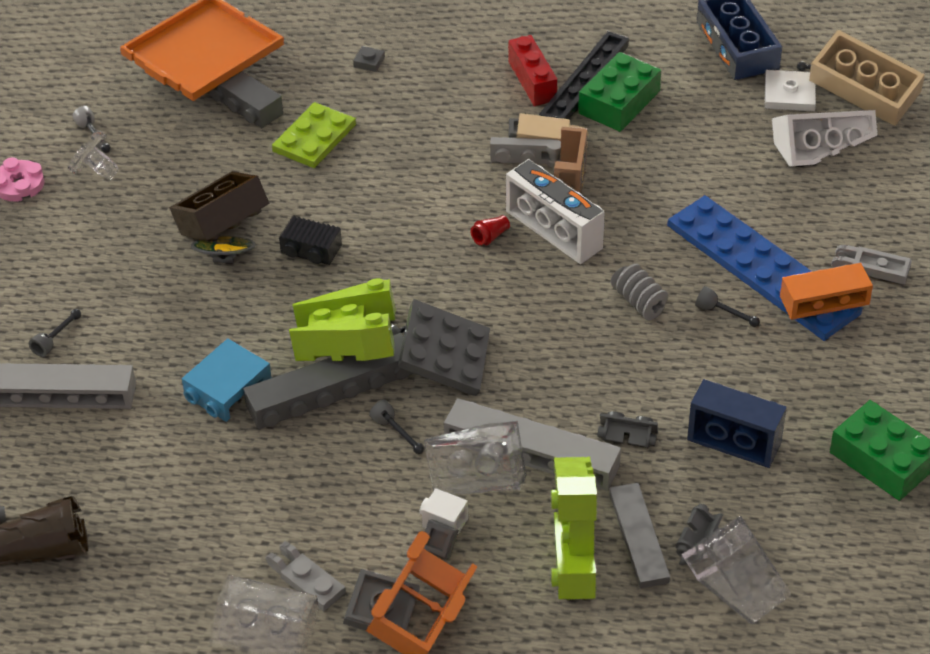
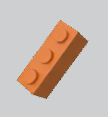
[780,263,873,320]

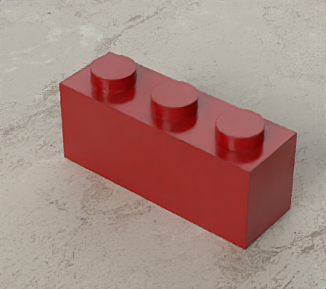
[508,35,558,107]

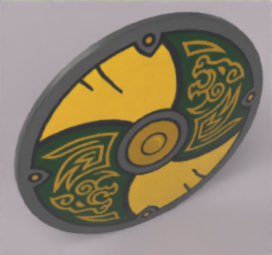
[191,236,255,263]

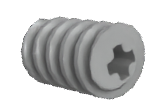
[611,264,669,321]

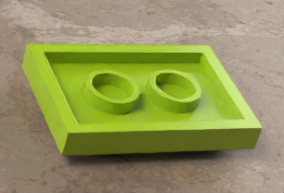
[272,102,356,168]

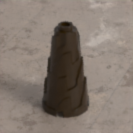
[0,496,89,566]

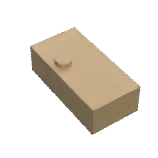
[809,30,925,126]

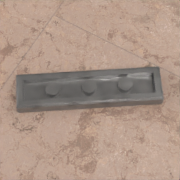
[609,483,670,589]

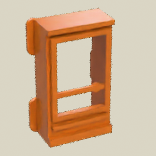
[366,531,478,654]

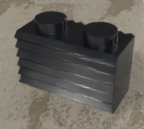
[279,215,342,265]

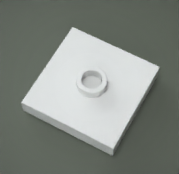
[765,70,816,111]

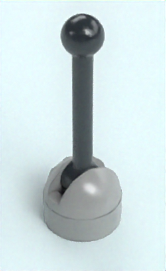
[72,106,111,153]

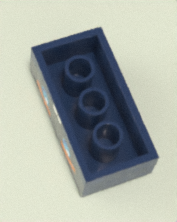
[697,0,782,80]

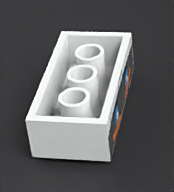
[506,159,605,264]

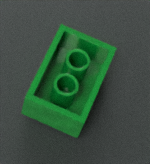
[578,52,661,132]
[829,400,930,501]

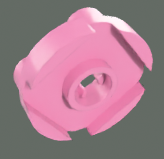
[0,157,45,201]

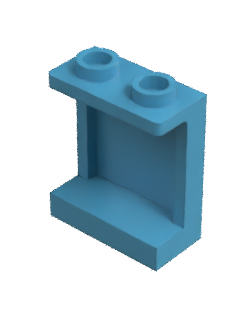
[182,338,272,422]

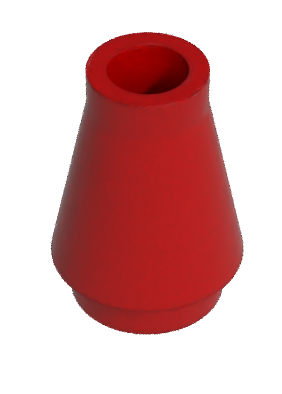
[470,215,510,246]

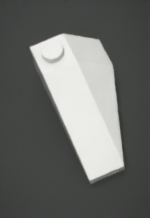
[772,110,877,166]

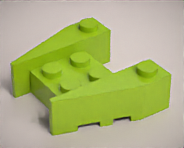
[289,278,396,361]
[551,457,597,599]

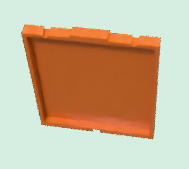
[120,0,284,101]

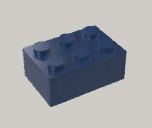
[687,379,787,468]

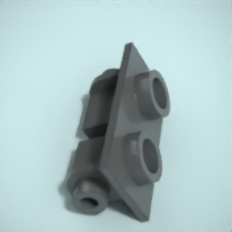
[597,411,658,448]
[676,504,723,565]

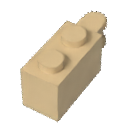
[516,113,588,155]

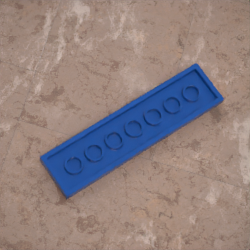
[667,195,863,341]

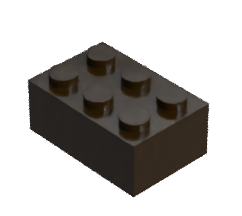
[169,171,270,241]

